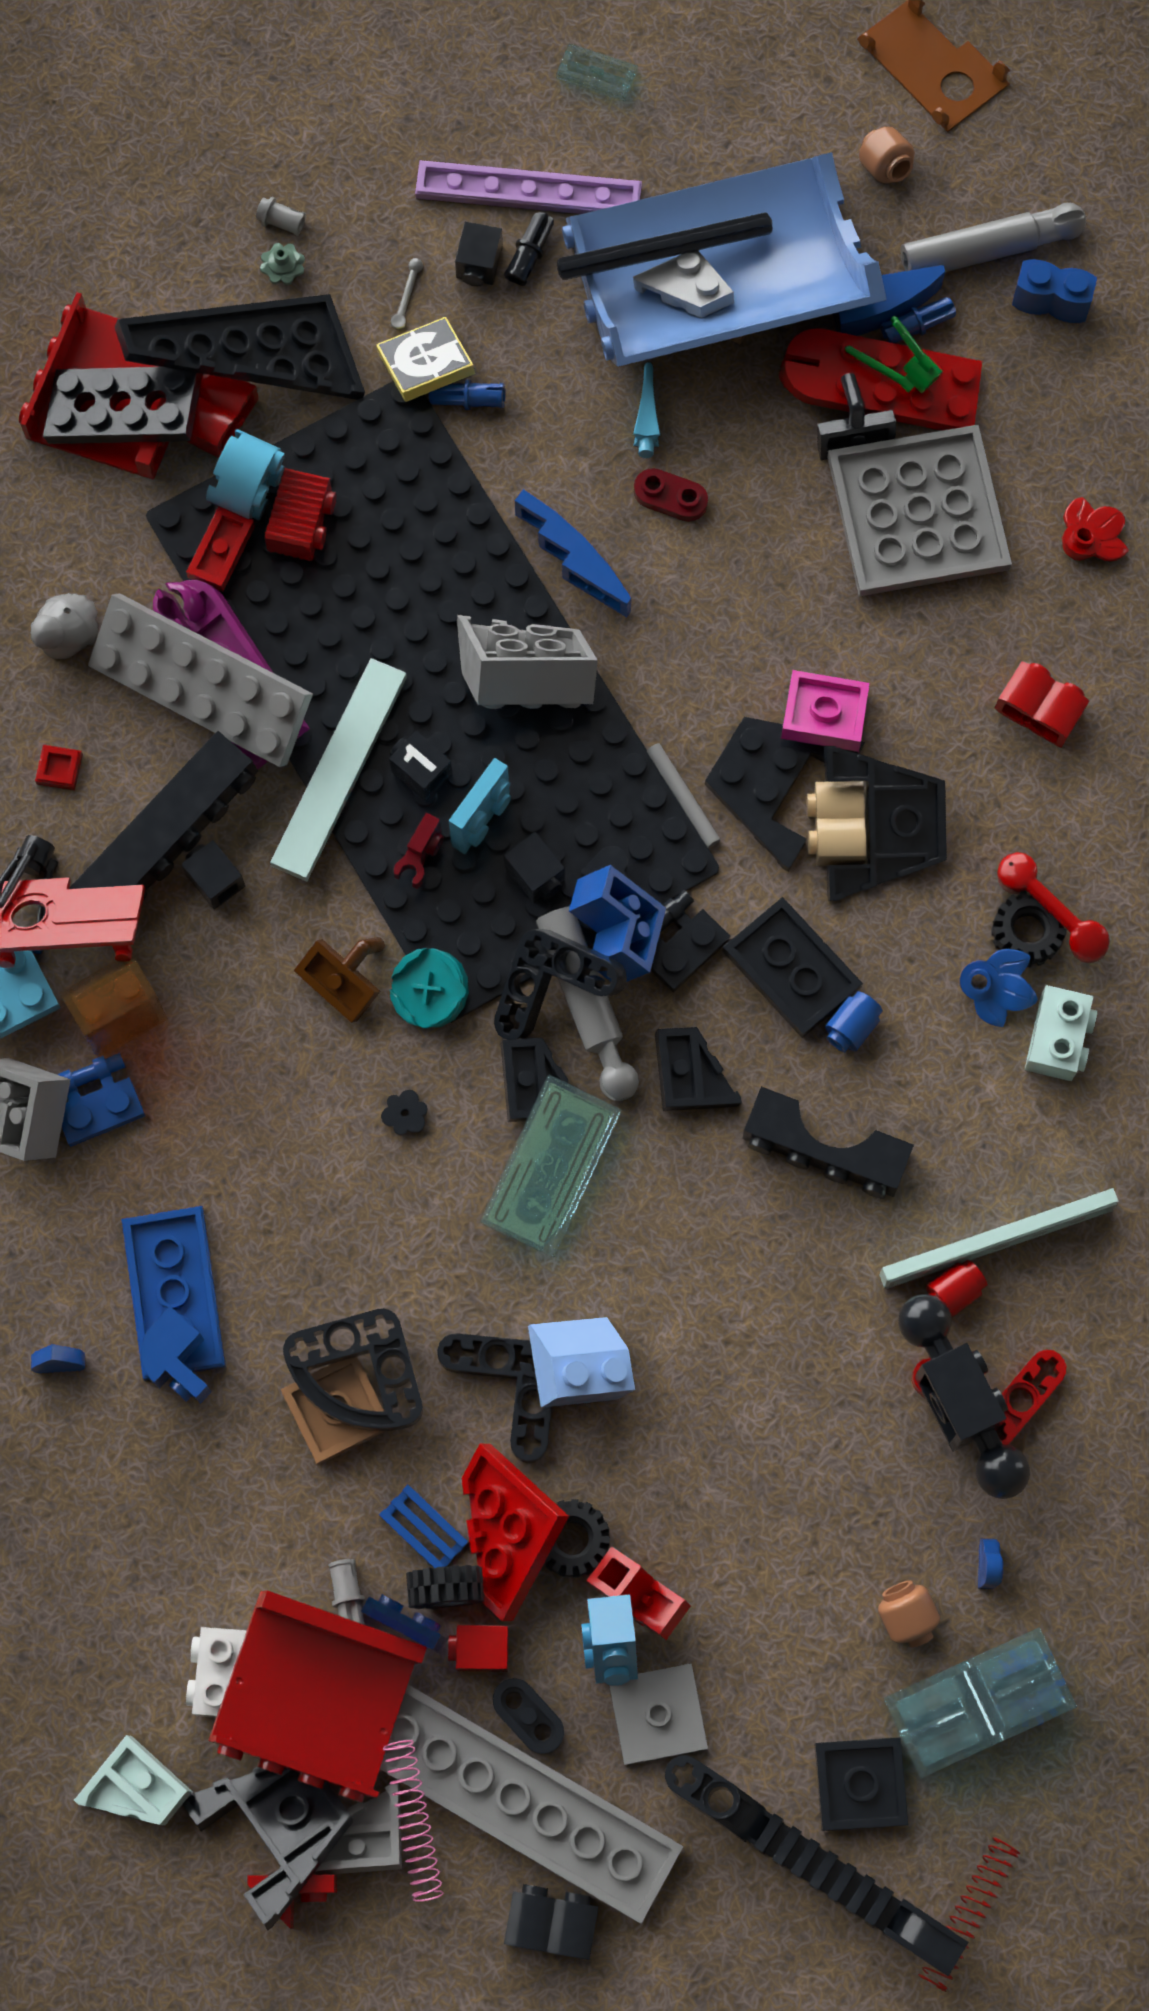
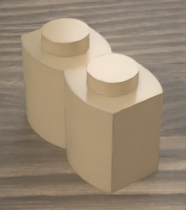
[807,781,866,866]

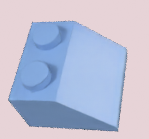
[528,1317,635,1408]

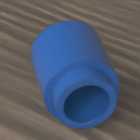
[825,991,883,1053]

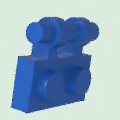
[58,1053,146,1147]

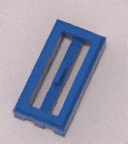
[379,1484,468,1568]

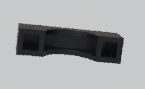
[742,1086,914,1199]

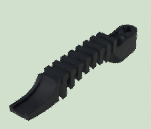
[665,1755,969,1977]

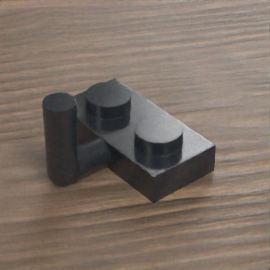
[817,373,896,461]

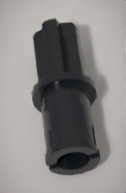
[504,212,554,286]

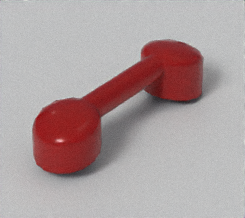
[997,852,1110,963]

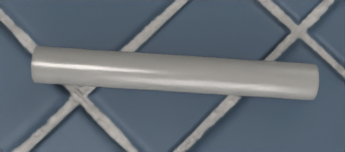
[647,743,721,848]

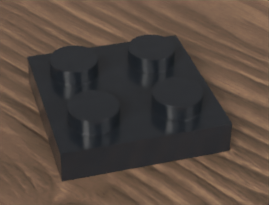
[814,1737,908,1831]

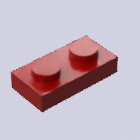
[186,506,255,592]

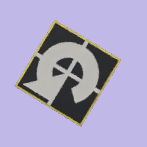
[376,317,475,402]

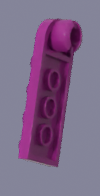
[153,580,310,769]

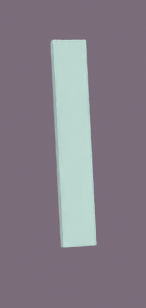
[270,658,407,882]
[879,1188,1118,1289]

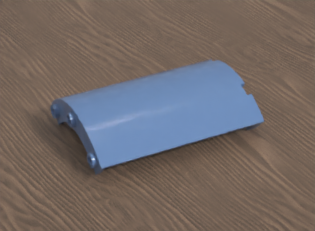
[562,152,887,367]

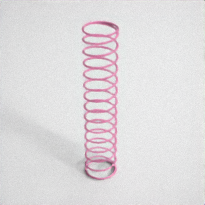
[383,1740,444,1902]

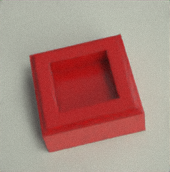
[35,745,83,791]

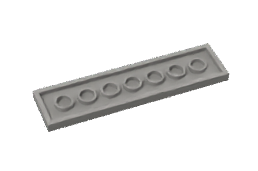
[380,1685,683,1924]

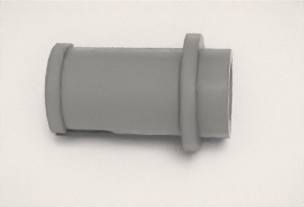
[256,197,306,236]

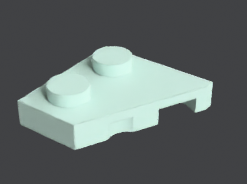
[74,1735,192,1826]

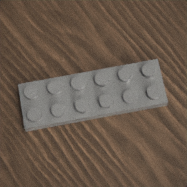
[88,593,313,767]

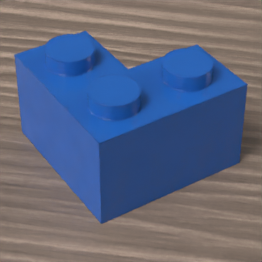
[569,865,666,982]

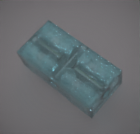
[883,1627,1077,1779]

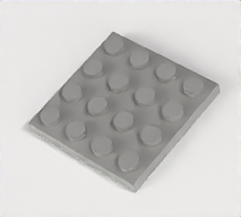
[828,425,1012,597]

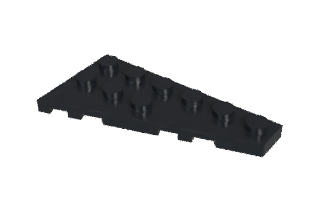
[114,294,365,400]

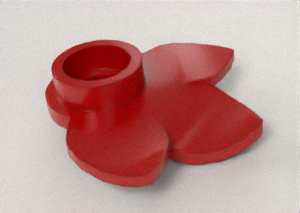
[1062,497,1129,562]

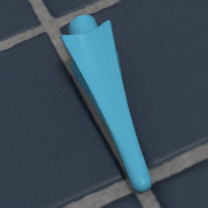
[633,363,660,458]

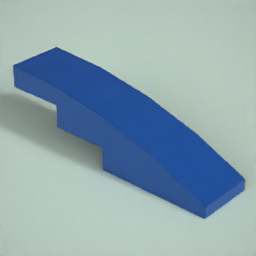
[515,489,631,618]

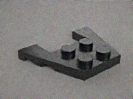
[705,717,865,872]
[824,746,947,901]
[182,1767,354,1931]

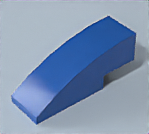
[833,265,945,336]

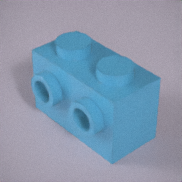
[581,1594,638,1686]

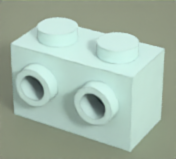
[1024,985,1097,1081]

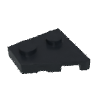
[655,1027,742,1111]
[500,1038,575,1122]

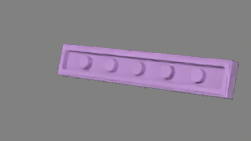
[415,160,642,214]

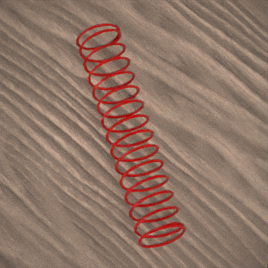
[918,1837,1020,1992]

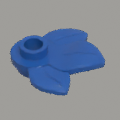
[960,949,1038,1027]

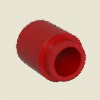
[926,1259,988,1318]

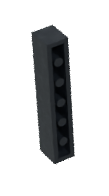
[69,731,258,901]

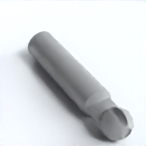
[900,203,1086,272]
[536,906,639,1101]

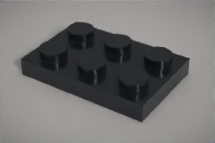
[722,897,863,1038]

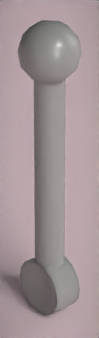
[391,258,423,330]

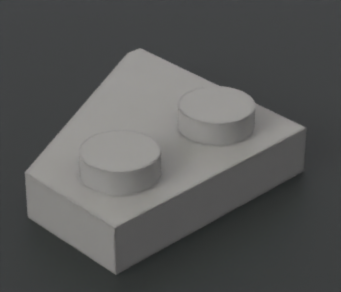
[633,250,734,318]

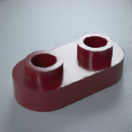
[634,468,708,522]

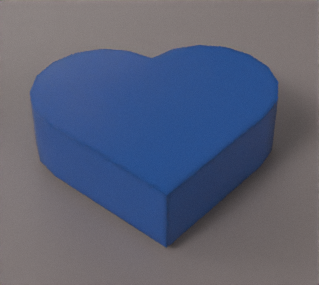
[31,1344,85,1373]
[978,1538,1003,1590]

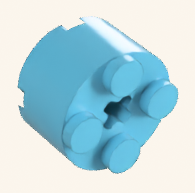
[206,429,285,521]

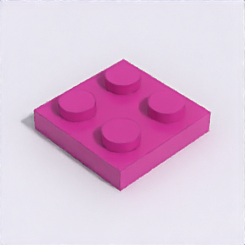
[781,670,870,752]

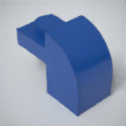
[141,1306,212,1404]

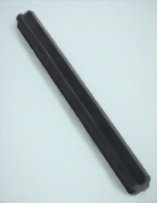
[557,212,773,280]

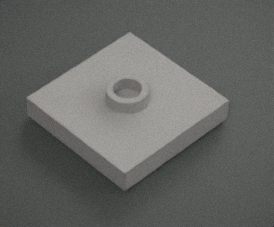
[609,1664,708,1765]

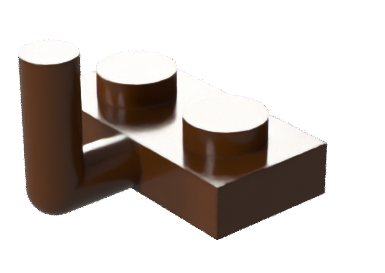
[294,937,385,1023]

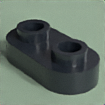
[493,1678,564,1754]

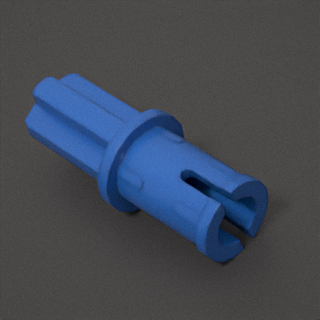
[880,297,956,344]
[429,379,506,410]

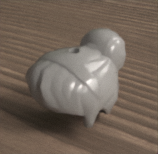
[30,593,98,660]

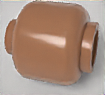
[859,127,915,184]
[878,1580,940,1648]

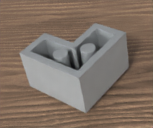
[0,1058,71,1161]

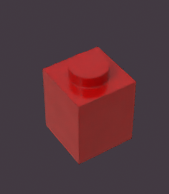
[448,1625,509,1672]

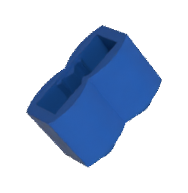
[1012,259,1097,323]

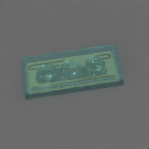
[479,1075,622,1257]

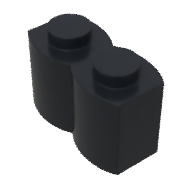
[504,1884,598,1960]

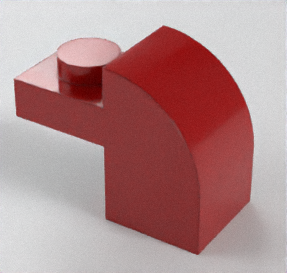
[587,1547,691,1640]

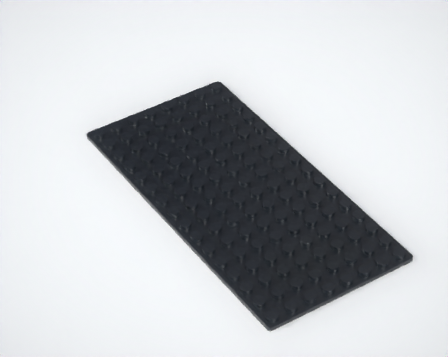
[146,381,719,1023]

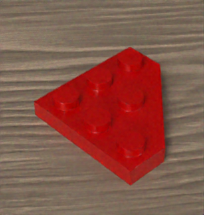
[461,1443,569,1621]

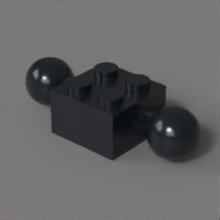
[898,1294,1030,1499]

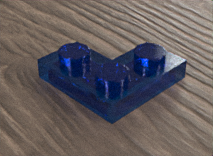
[361,1594,446,1653]

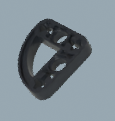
[283,1308,423,1431]

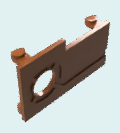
[857,0,1010,132]

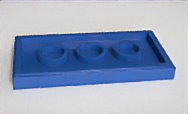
[121,1206,226,1381]

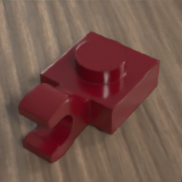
[394,813,444,889]

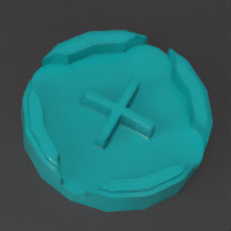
[390,948,469,1028]

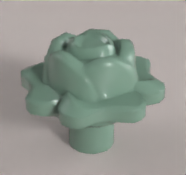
[260,243,305,285]

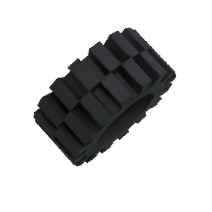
[991,891,1067,967]
[544,1499,610,1578]
[406,1565,485,1609]

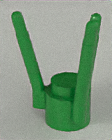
[845,316,943,394]

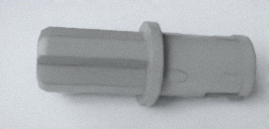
[328,1559,365,1625]

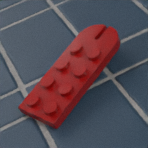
[779,328,983,431]

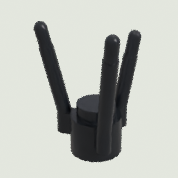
[0,835,58,924]

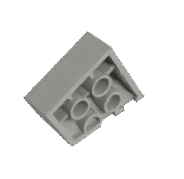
[457,615,598,709]

